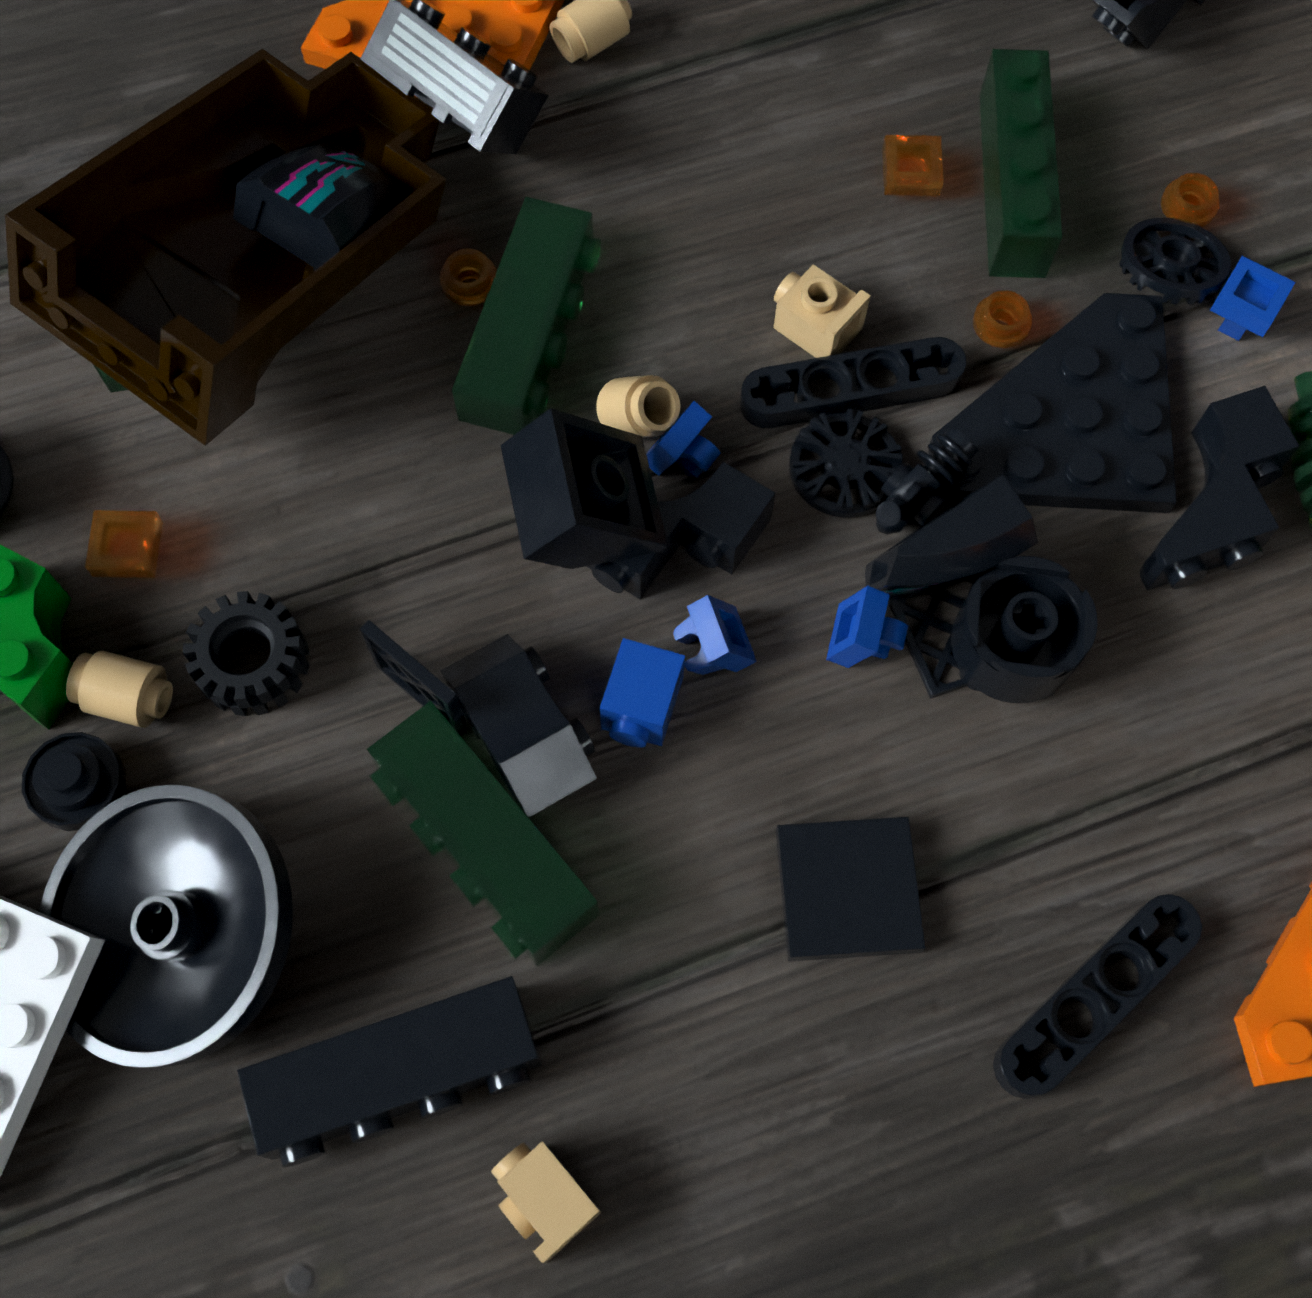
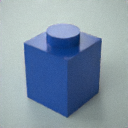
[599,638,685,748]

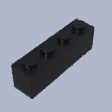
[237,976,542,1167]

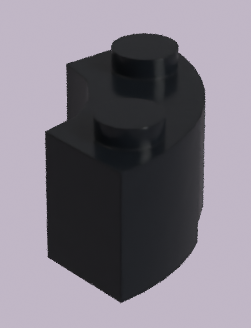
[440,634,597,818]

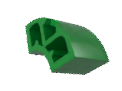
[0,544,73,730]

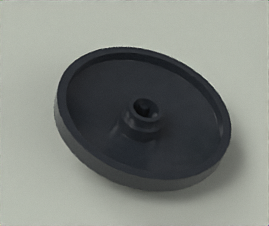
[39,785,293,1067]

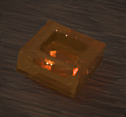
[882,135,944,196]
[85,510,163,578]

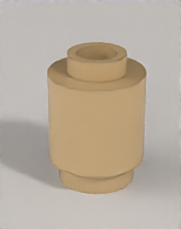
[549,0,632,63]
[596,375,680,437]
[66,651,173,728]

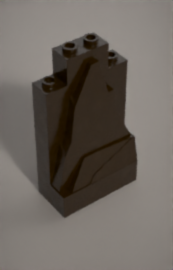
[5,48,446,446]

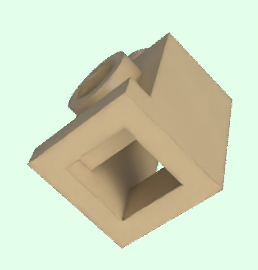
[774,264,871,358]
[491,1141,601,1264]

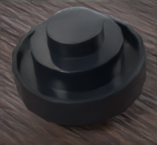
[21,732,126,831]

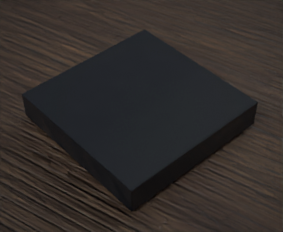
[776,817,926,962]

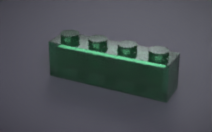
[979,49,1062,278]
[452,197,601,435]
[367,701,599,966]

